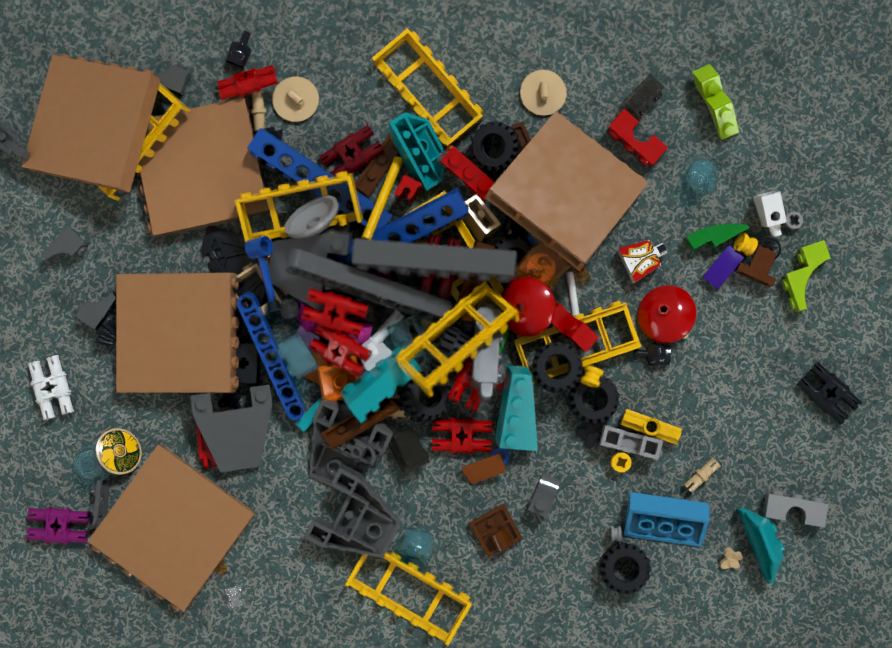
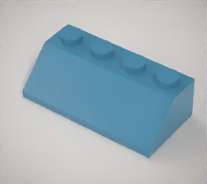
[623,492,709,547]

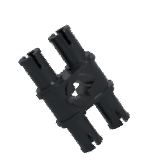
[796,361,862,425]

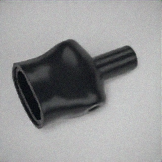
[225,31,252,69]
[634,343,671,366]

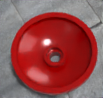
[500,277,555,336]
[638,285,697,343]

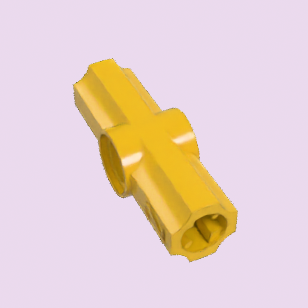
[620,409,682,445]

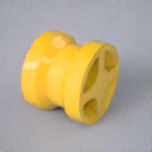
[734,232,758,256]
[580,366,604,388]
[610,452,631,472]

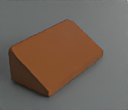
[461,453,507,484]

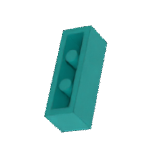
[295,397,322,432]

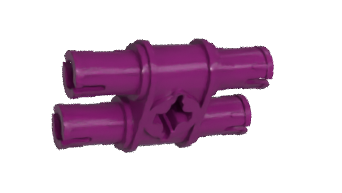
[26,506,89,545]

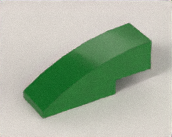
[684,224,749,252]

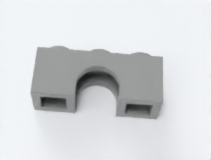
[598,426,663,460]
[762,490,828,528]

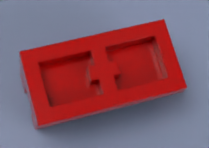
[394,175,423,204]

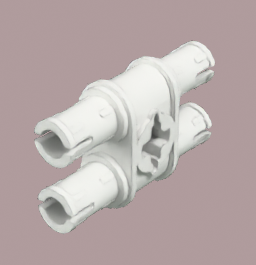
[28,355,74,421]

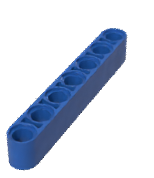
[237,292,305,420]

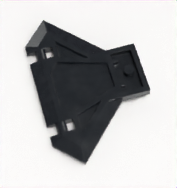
[200,226,284,325]

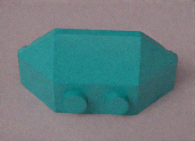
[388,112,444,191]
[737,507,785,584]

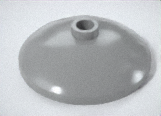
[285,196,339,238]

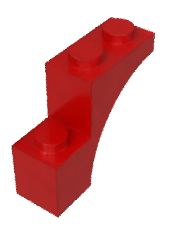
[550,301,599,352]

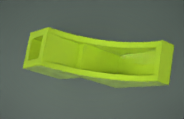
[692,64,739,140]
[782,240,831,312]

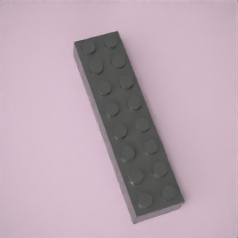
[352,239,516,283]

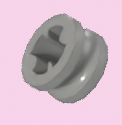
[784,212,803,230]
[610,526,622,544]

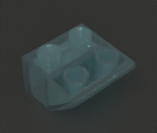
[276,332,319,379]

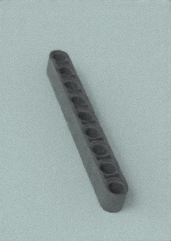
[285,249,455,323]

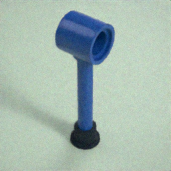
[245,236,283,313]

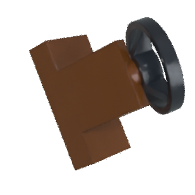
[734,235,781,288]

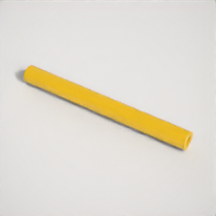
[361,156,403,240]

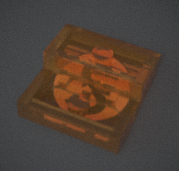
[515,241,571,289]

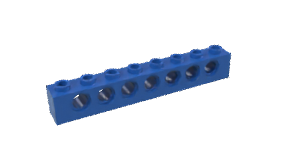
[247,128,393,230]
[329,188,469,269]

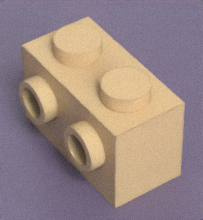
[462,194,501,242]

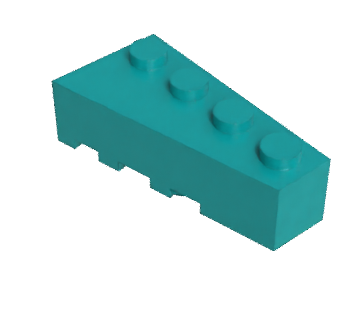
[340,345,421,424]
[495,365,538,451]

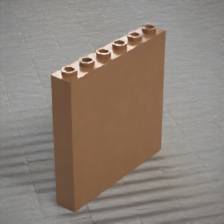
[21,54,161,193]
[137,97,270,238]
[485,111,649,271]
[116,273,239,393]
[87,444,256,612]

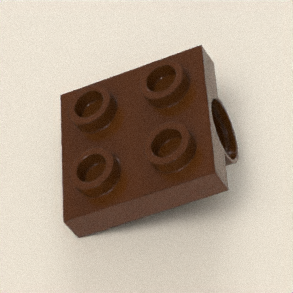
[469,503,523,557]

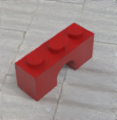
[607,109,668,168]
[436,146,494,200]

